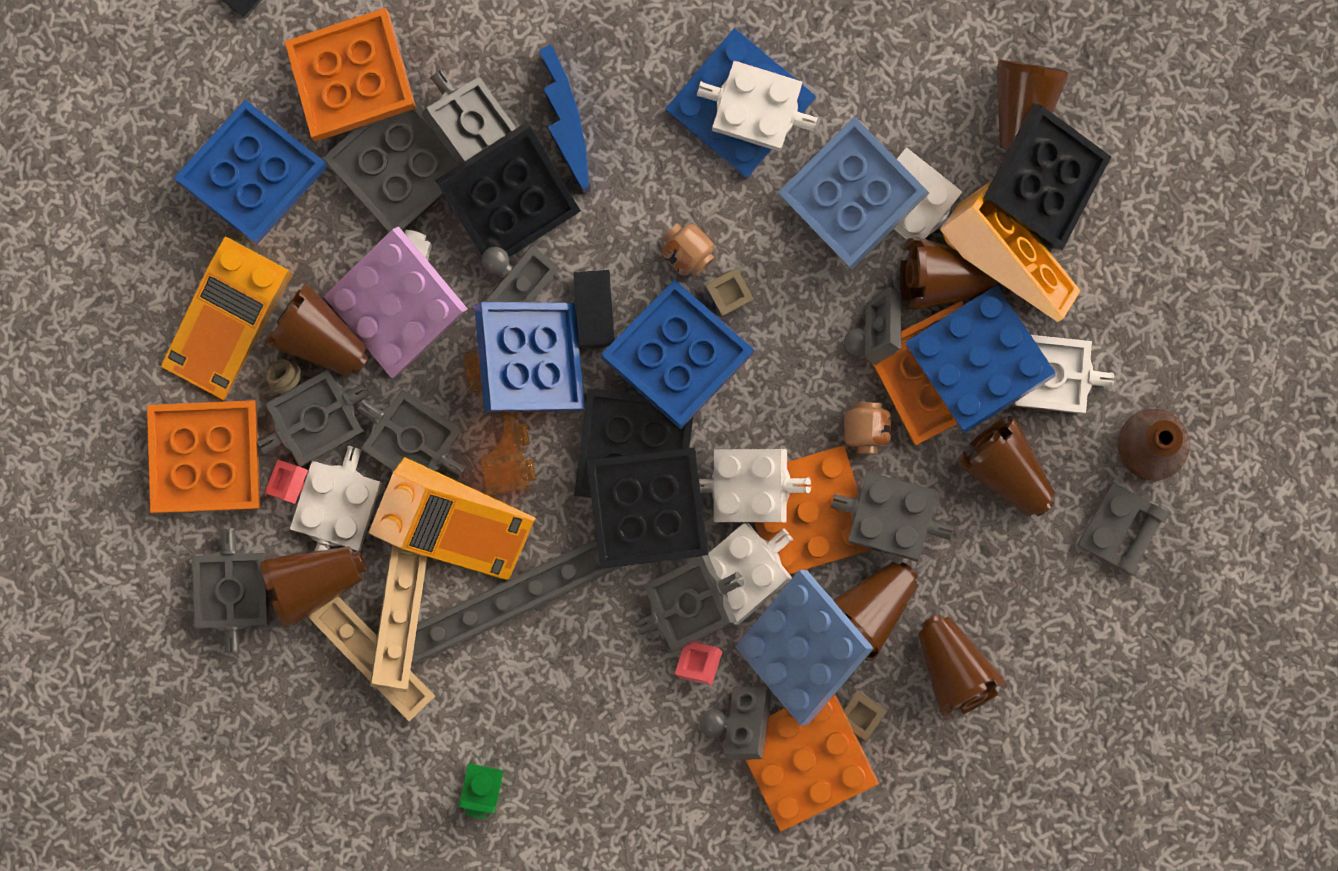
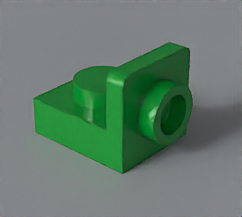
[458,763,504,819]

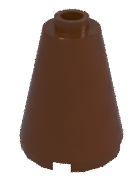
[997,59,1068,153]
[900,237,1001,310]
[265,284,368,377]
[1118,409,1190,481]
[957,415,1055,517]
[261,546,367,628]
[833,562,918,661]
[918,614,1007,720]

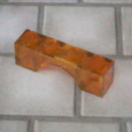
[462,350,536,497]

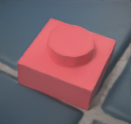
[265,460,308,504]
[675,642,722,686]

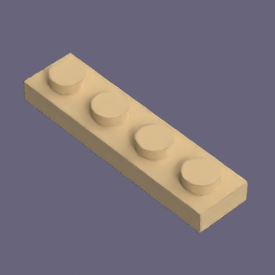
[370,545,427,692]
[309,596,436,722]

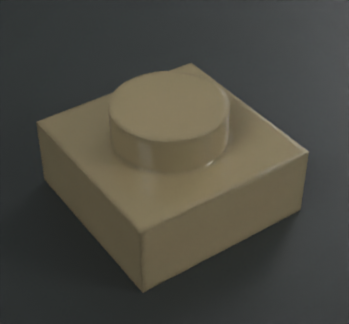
[705,268,754,317]
[843,690,888,741]

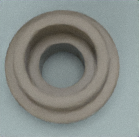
[266,359,301,394]

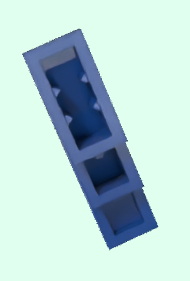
[539,44,590,194]

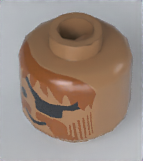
[662,223,715,277]
[844,402,891,455]

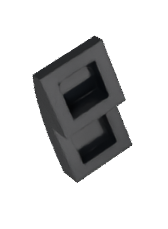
[574,270,615,349]

